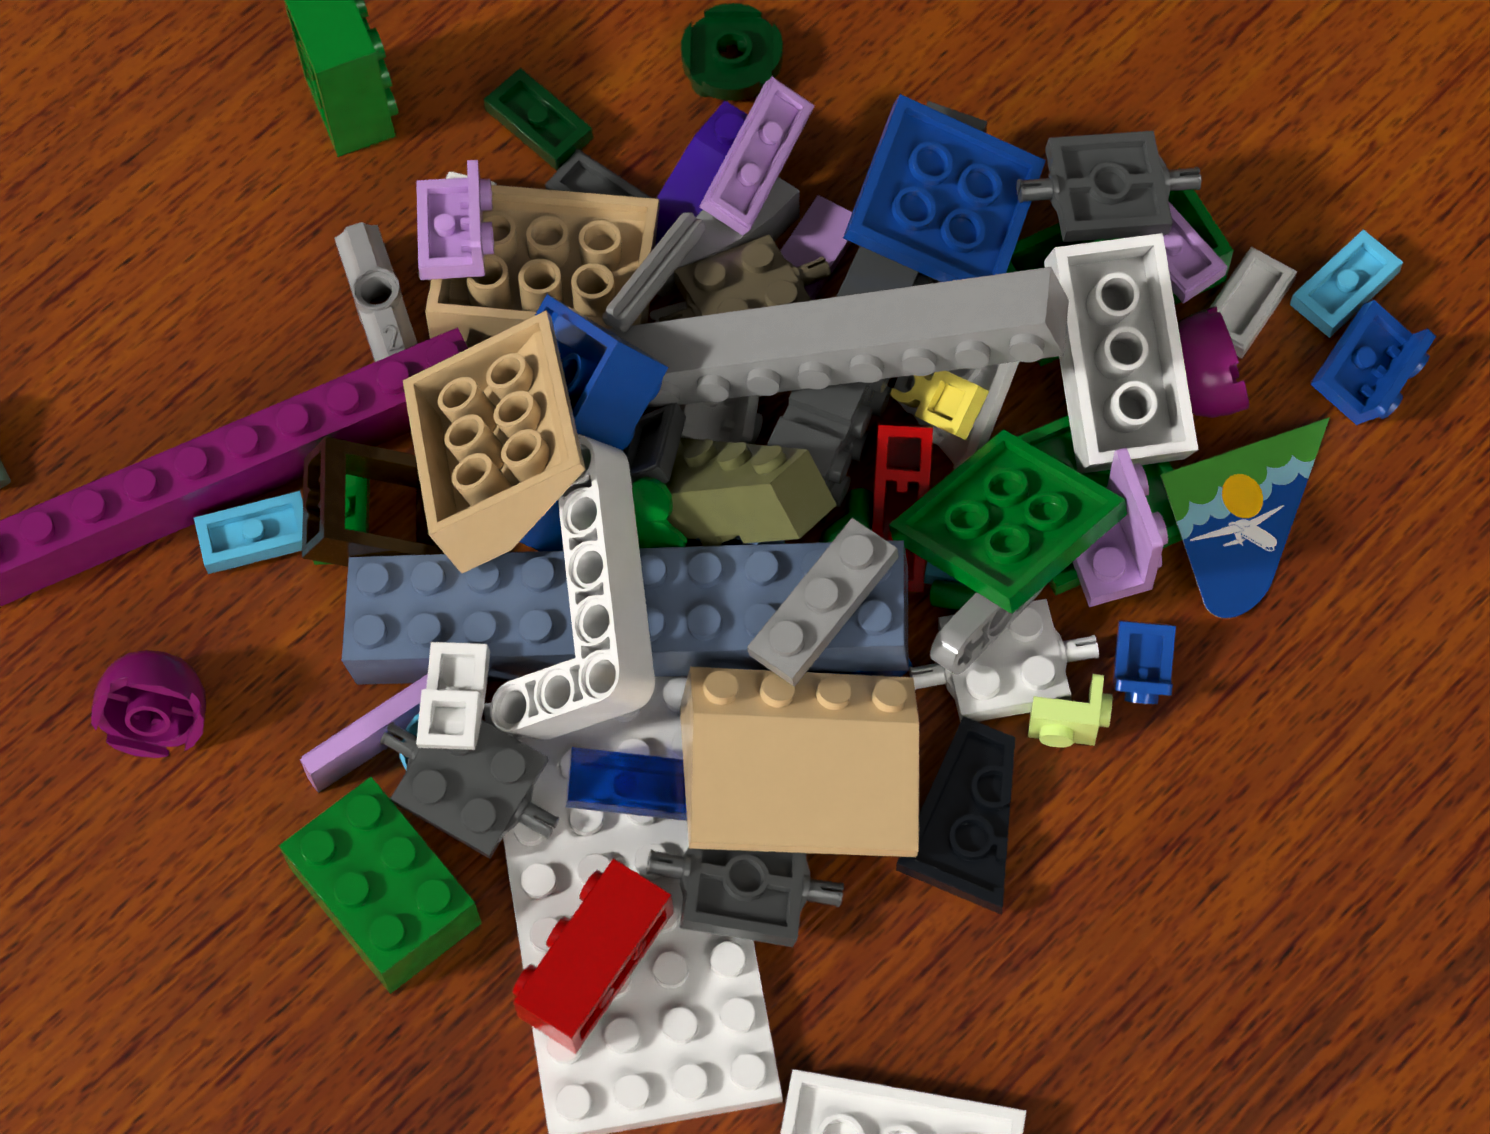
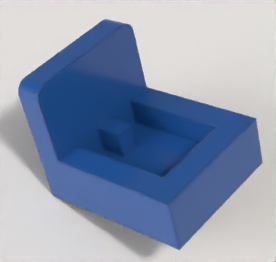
[1113,620,1176,704]

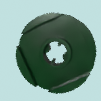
[681,3,783,101]

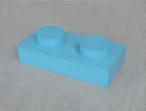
[1290,229,1403,338]
[194,491,303,574]

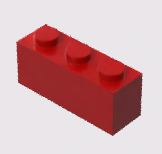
[512,858,674,1054]

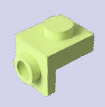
[1028,674,1113,748]

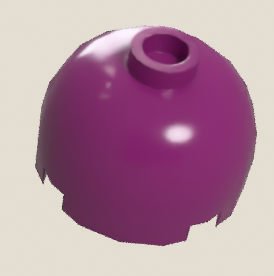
[1178,306,1249,418]
[91,650,206,758]

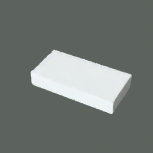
[1210,246,1297,358]

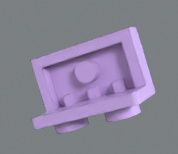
[416,159,494,280]

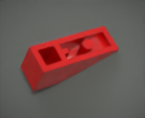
[872,422,933,592]

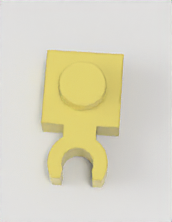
[890,371,989,440]

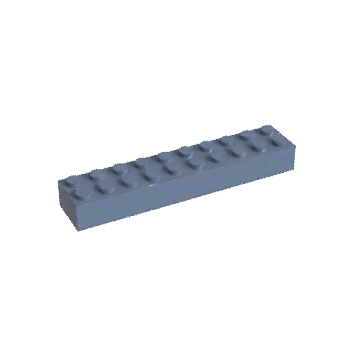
[342,540,908,685]

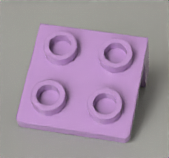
[1073,447,1168,607]

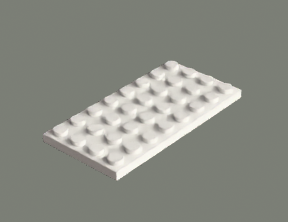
[483,676,782,1134]

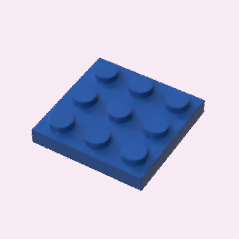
[843,94,1046,282]

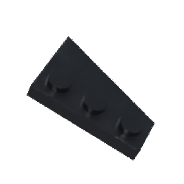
[896,716,1016,915]

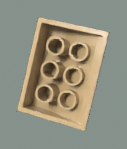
[425,185,659,348]
[403,310,585,573]
[680,667,919,857]

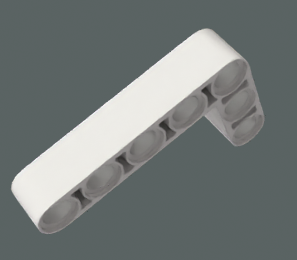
[490,434,655,740]

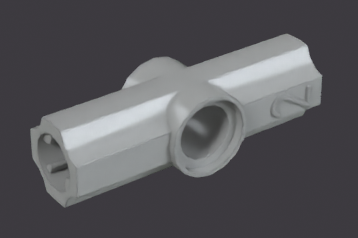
[335,222,418,362]

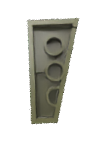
[665,438,837,546]

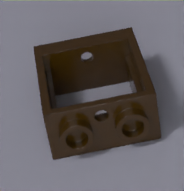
[302,437,445,567]

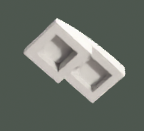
[416,642,491,750]

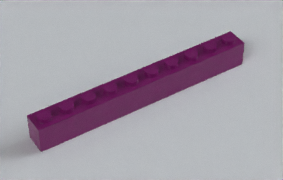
[0,327,468,607]

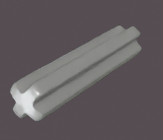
[603,212,705,333]

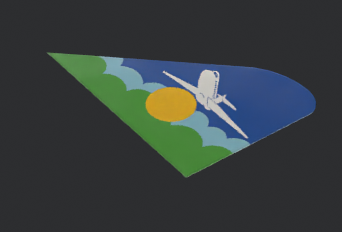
[1161,417,1330,618]

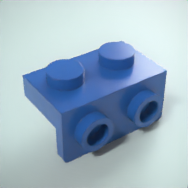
[1310,300,1436,425]

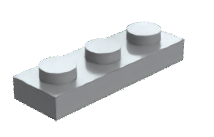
[747,518,899,687]

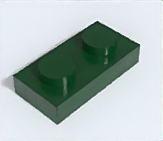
[483,68,593,171]

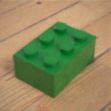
[284,0,399,157]
[279,777,482,994]

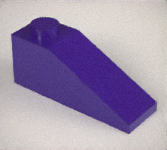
[655,101,748,246]

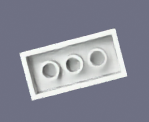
[1044,233,1198,474]

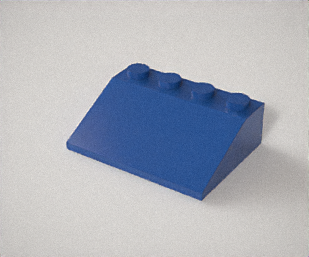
[519,294,669,551]

